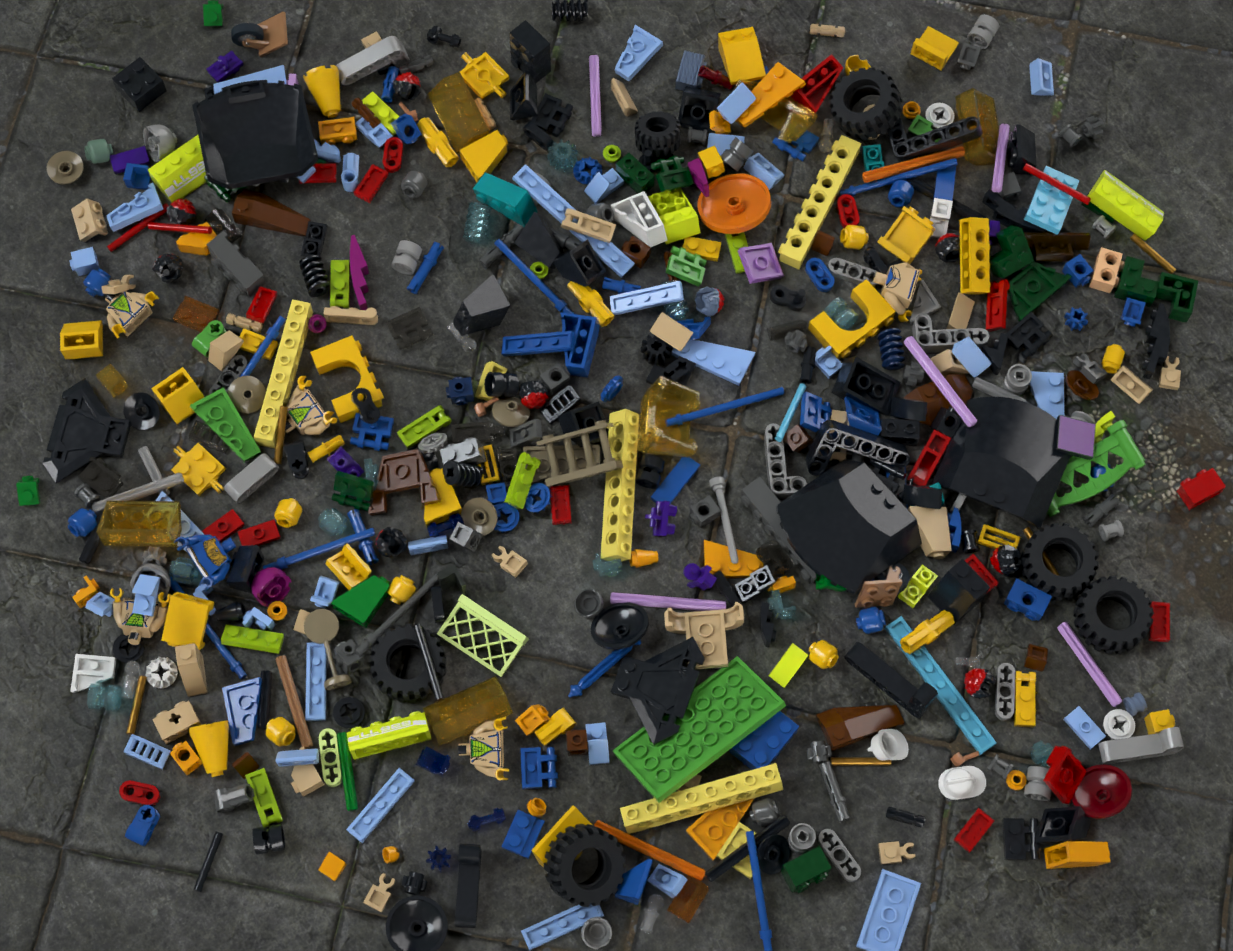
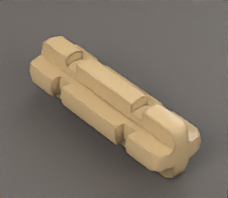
[810,24,845,37]
[473,98,496,130]
[226,313,263,333]

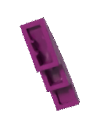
[350,235,369,310]

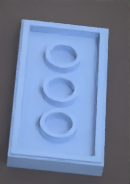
[856,869,921,951]

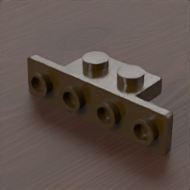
[1024,233,1091,262]

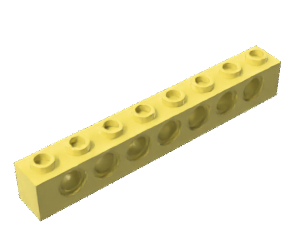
[778,135,862,270]
[254,299,313,449]
[600,409,639,563]
[620,763,783,834]

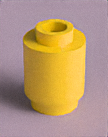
[1102,344,1125,374]

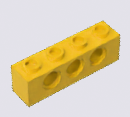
[959,217,991,295]

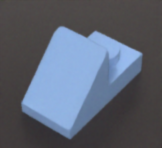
[584,168,624,204]
[132,574,160,616]
[585,722,609,765]
[647,864,688,898]

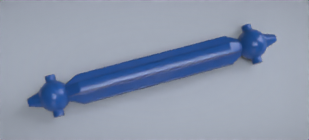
[568,639,641,698]

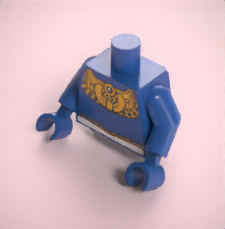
[174,535,237,592]

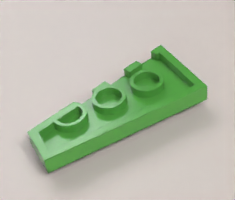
[190,387,261,463]

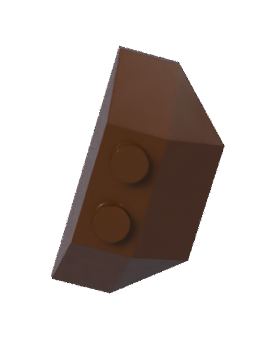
[903,374,973,426]

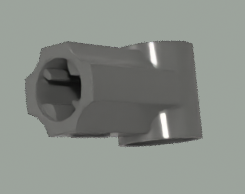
[213,783,255,813]

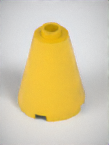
[303,65,341,118]
[189,720,229,777]

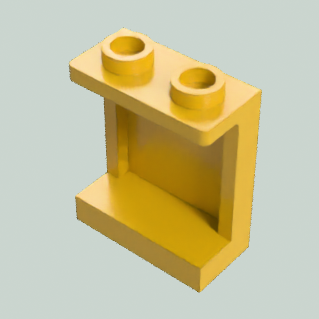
[877,206,935,264]
[161,592,214,650]

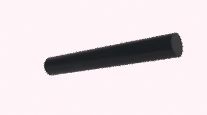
[193,831,223,892]

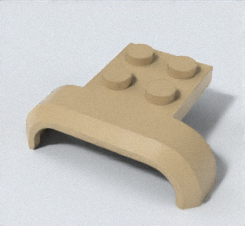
[664,602,744,670]

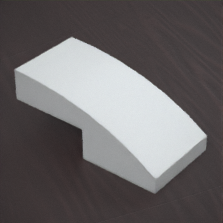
[930,198,953,238]

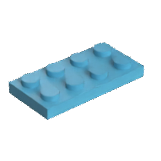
[1024,166,1079,235]

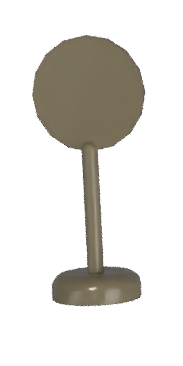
[304,609,352,690]

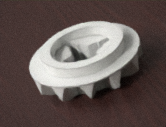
[925,103,954,128]
[145,657,178,688]
[1103,709,1135,740]

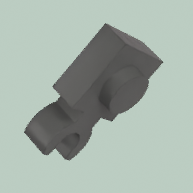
[1073,353,1108,384]

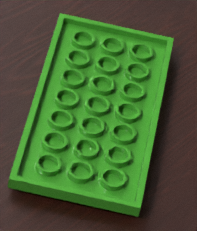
[612,656,786,803]

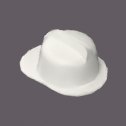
[868,729,909,761]
[939,766,986,800]

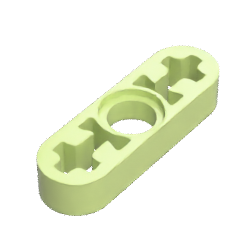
[319,728,342,787]

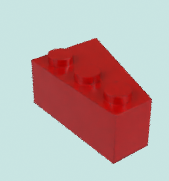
[790,54,844,120]

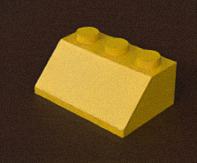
[531,805,592,867]

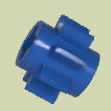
[1064,307,1088,331]

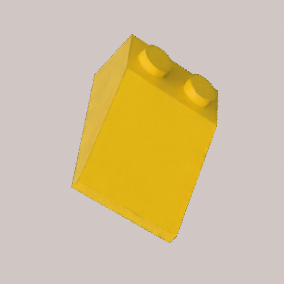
[718,27,766,85]

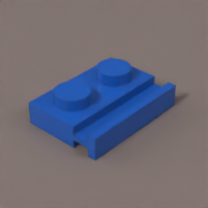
[502,810,545,859]

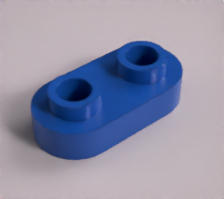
[805,258,834,292]

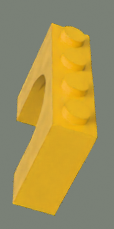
[808,279,896,360]
[310,335,384,423]

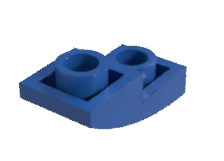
[947,507,962,553]

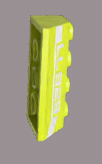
[148,135,207,203]
[1087,170,1164,241]
[347,711,431,760]

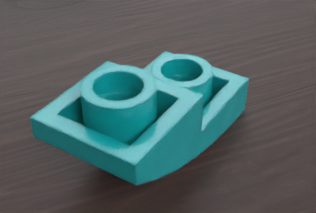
[861,144,884,181]

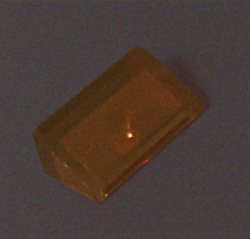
[667,875,709,923]

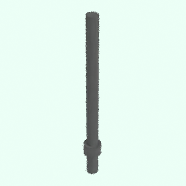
[355,573,439,656]

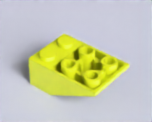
[647,188,701,244]

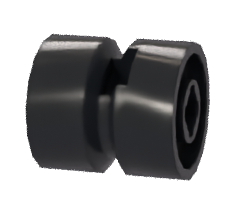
[484,372,519,397]
[635,454,665,489]
[252,824,285,855]

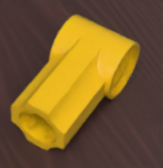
[534,708,576,746]

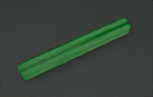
[337,732,358,811]

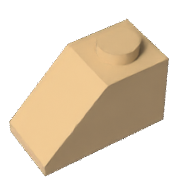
[930,349,969,377]
[291,747,324,797]

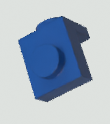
[1120,298,1146,327]

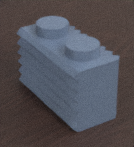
[675,51,707,91]

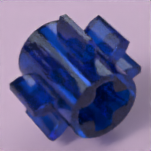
[426,846,452,872]

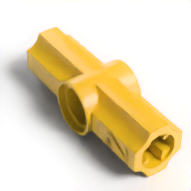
[416,117,459,167]
[567,281,614,327]
[899,610,955,654]

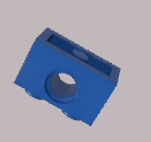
[1004,578,1052,621]

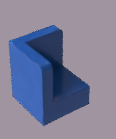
[123,163,151,190]

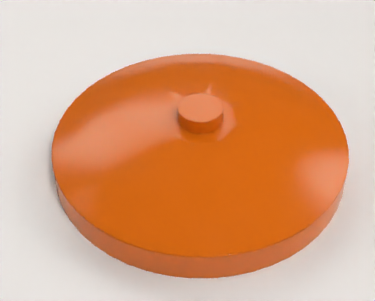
[697,174,771,234]

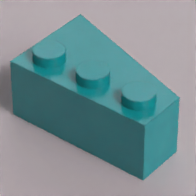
[473,172,538,227]

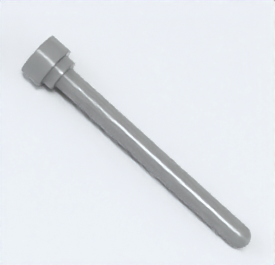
[709,476,739,564]

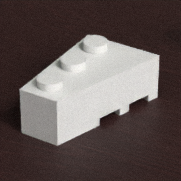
[611,191,668,247]

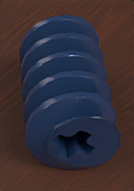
[878,328,905,371]

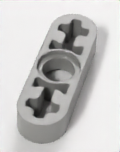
[828,258,878,288]
[995,663,1015,721]
[818,829,861,882]

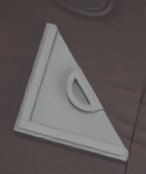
[909,280,941,324]

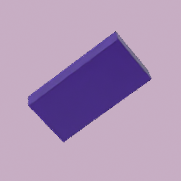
[110,146,150,174]

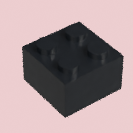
[112,57,167,112]

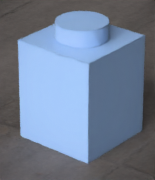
[69,247,100,276]

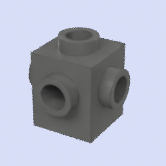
[333,639,364,675]

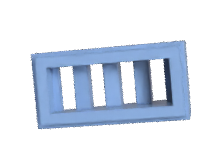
[124,734,171,770]

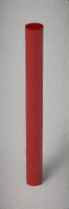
[1023,163,1091,205]
[107,203,169,252]
[148,222,212,234]

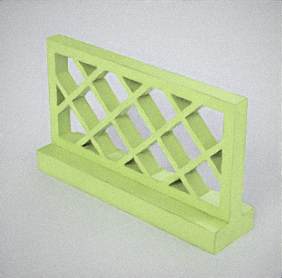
[437,594,529,677]

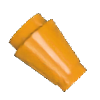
[629,549,658,568]

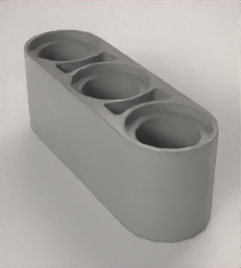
[224,453,279,504]

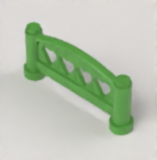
[1047,420,1146,518]

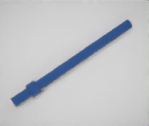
[494,239,574,314]
[240,316,286,377]
[263,528,376,570]
[746,831,773,951]

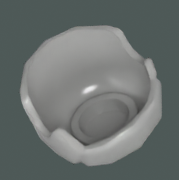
[581,917,612,949]

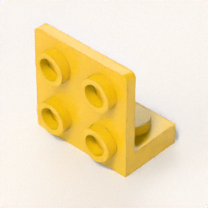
[910,26,959,71]

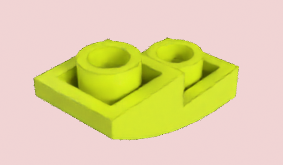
[1094,411,1116,444]
[898,564,938,608]
[769,643,808,688]

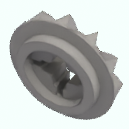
[418,433,448,454]

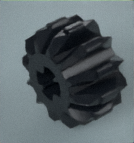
[640,335,672,365]

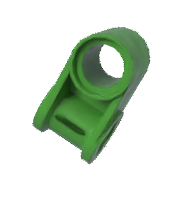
[192,320,227,358]

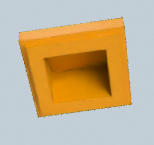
[319,851,347,881]

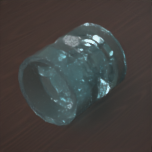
[824,297,859,330]
[87,683,122,711]

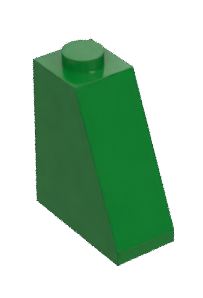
[331,575,390,629]

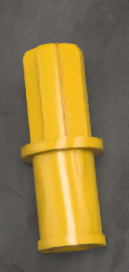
[307,435,345,463]

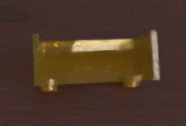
[734,79,818,143]

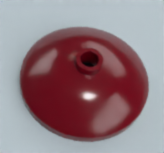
[1072,764,1132,819]

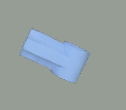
[341,153,359,192]

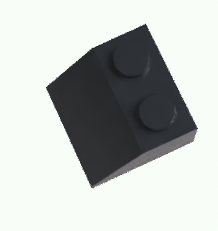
[678,86,721,133]
[226,545,264,594]

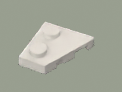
[70,654,117,693]

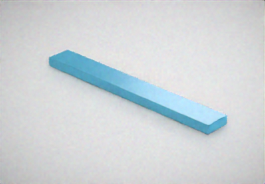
[885,616,997,755]

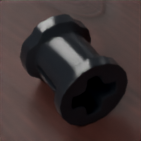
[961,530,980,553]

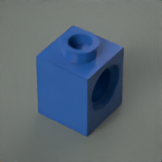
[391,114,422,144]
[1062,254,1094,288]

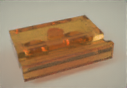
[173,296,219,332]

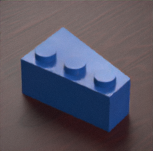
[561,312,600,378]

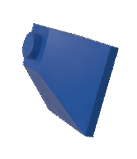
[844,396,882,445]
[615,859,652,905]

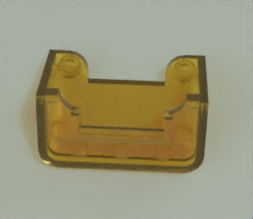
[637,376,701,457]

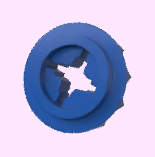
[573,157,602,185]
[601,376,623,402]
[524,483,552,513]
[494,502,519,533]

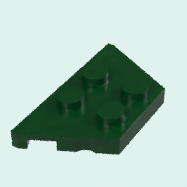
[1007,262,1072,322]

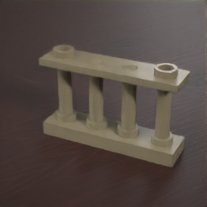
[536,420,623,487]

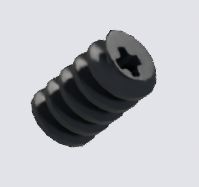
[552,0,588,21]
[299,255,330,297]
[443,460,483,489]

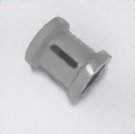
[1092,215,1117,239]
[1099,520,1124,542]

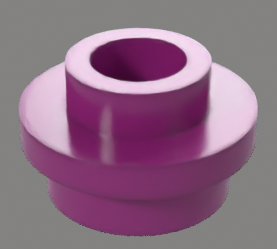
[308,314,326,333]

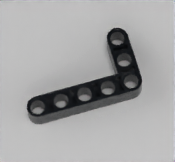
[887,116,983,162]
[805,420,910,476]
[844,642,938,719]

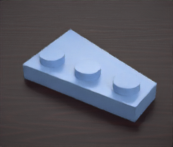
[615,25,663,81]
[106,182,164,232]

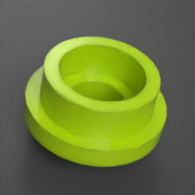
[603,145,621,163]
[530,262,548,280]

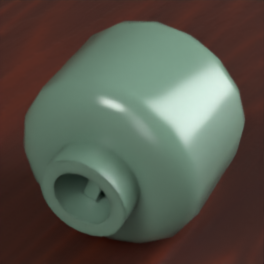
[84,139,113,164]

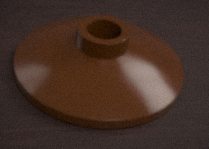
[1066,370,1099,400]

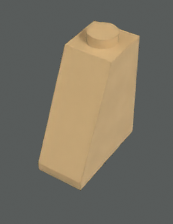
[908,506,952,559]
[175,643,208,697]

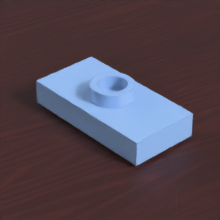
[1063,706,1106,750]

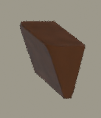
[812,230,835,256]
[1024,644,1048,671]
[232,752,259,779]

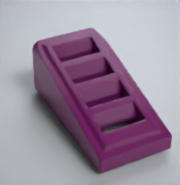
[687,158,710,197]

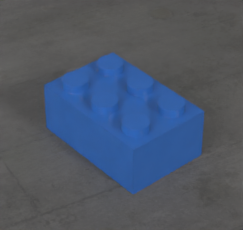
[729,711,799,770]

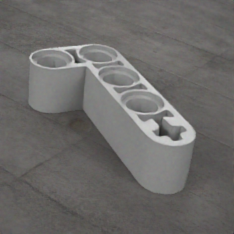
[336,36,410,85]
[912,313,989,353]
[764,423,807,500]
[1098,727,1184,764]

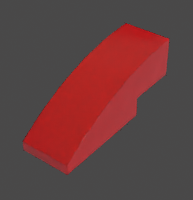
[907,429,951,486]

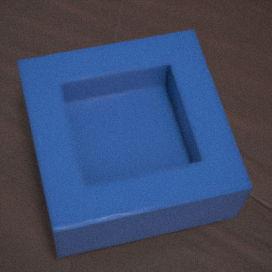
[486,482,507,505]

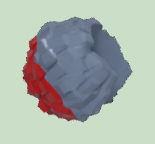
[695,286,724,317]

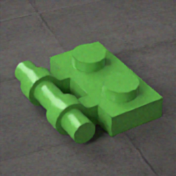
[665,246,707,287]

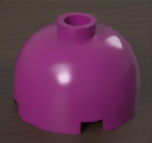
[251,567,291,607]

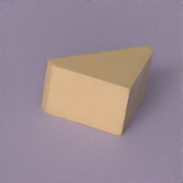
[208,330,244,372]

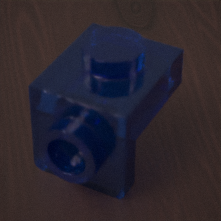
[415,746,451,775]

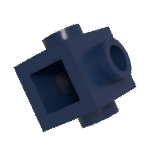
[446,377,474,406]

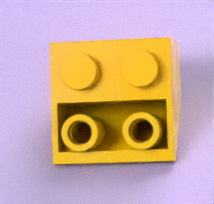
[60,320,103,360]
[151,367,204,425]

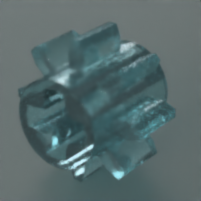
[1030,740,1053,767]

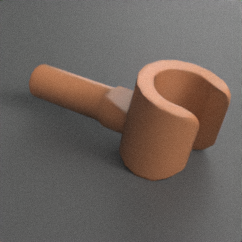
[399,102,418,121]
[474,397,499,417]
[950,751,979,767]

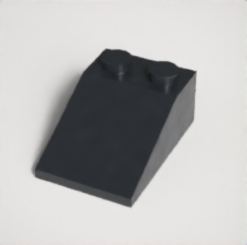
[831,356,901,416]

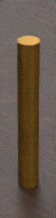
[1130,233,1177,274]
[274,406,288,464]
[1023,527,1060,576]
[126,676,147,735]
[831,757,891,765]

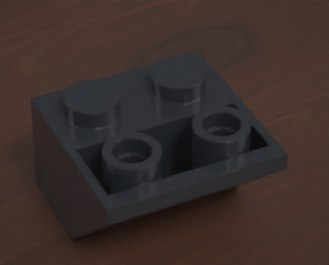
[1007,124,1037,175]

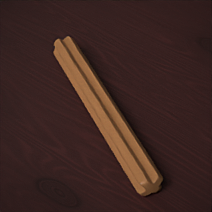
[276,655,313,749]

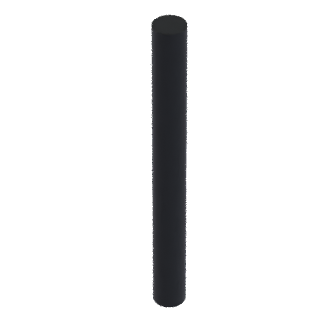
[413,624,444,701]

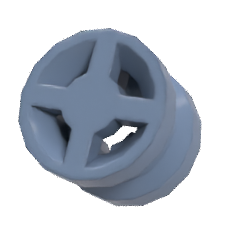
[1123,692,1147,717]

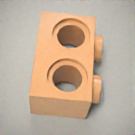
[1089,247,1124,293]

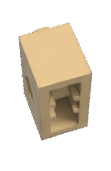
[152,701,202,744]

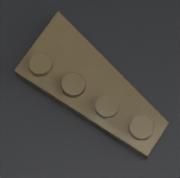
[523,444,600,484]

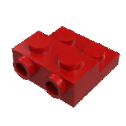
[1043,746,1087,804]

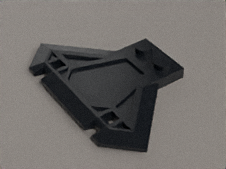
[43,378,132,484]
[611,637,705,745]

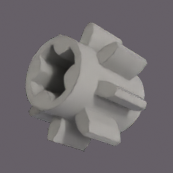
[142,546,167,566]

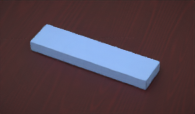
[610,281,684,315]
[305,642,327,721]
[346,768,415,843]
[521,904,604,951]

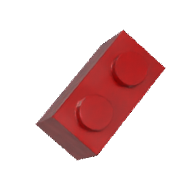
[1177,468,1226,510]

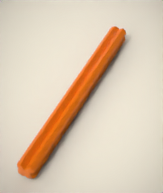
[862,146,965,183]
[594,820,706,881]

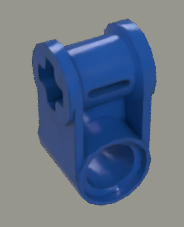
[125,805,160,846]

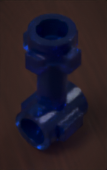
[427,514,465,537]
[467,808,506,832]

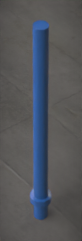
[839,158,958,196]
[665,387,784,427]
[170,576,247,680]

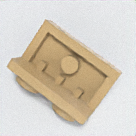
[71,199,108,242]

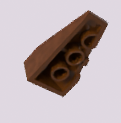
[232,189,311,237]
[816,705,904,751]

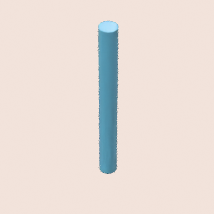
[775,383,807,442]

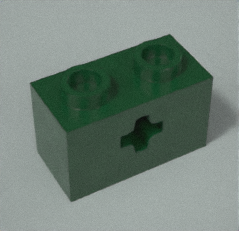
[616,153,655,194]

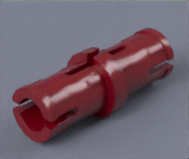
[698,65,733,90]

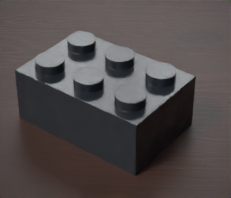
[509,20,551,84]

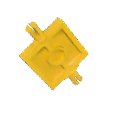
[458,52,509,100]
[171,443,226,496]

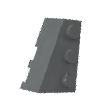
[207,230,266,296]

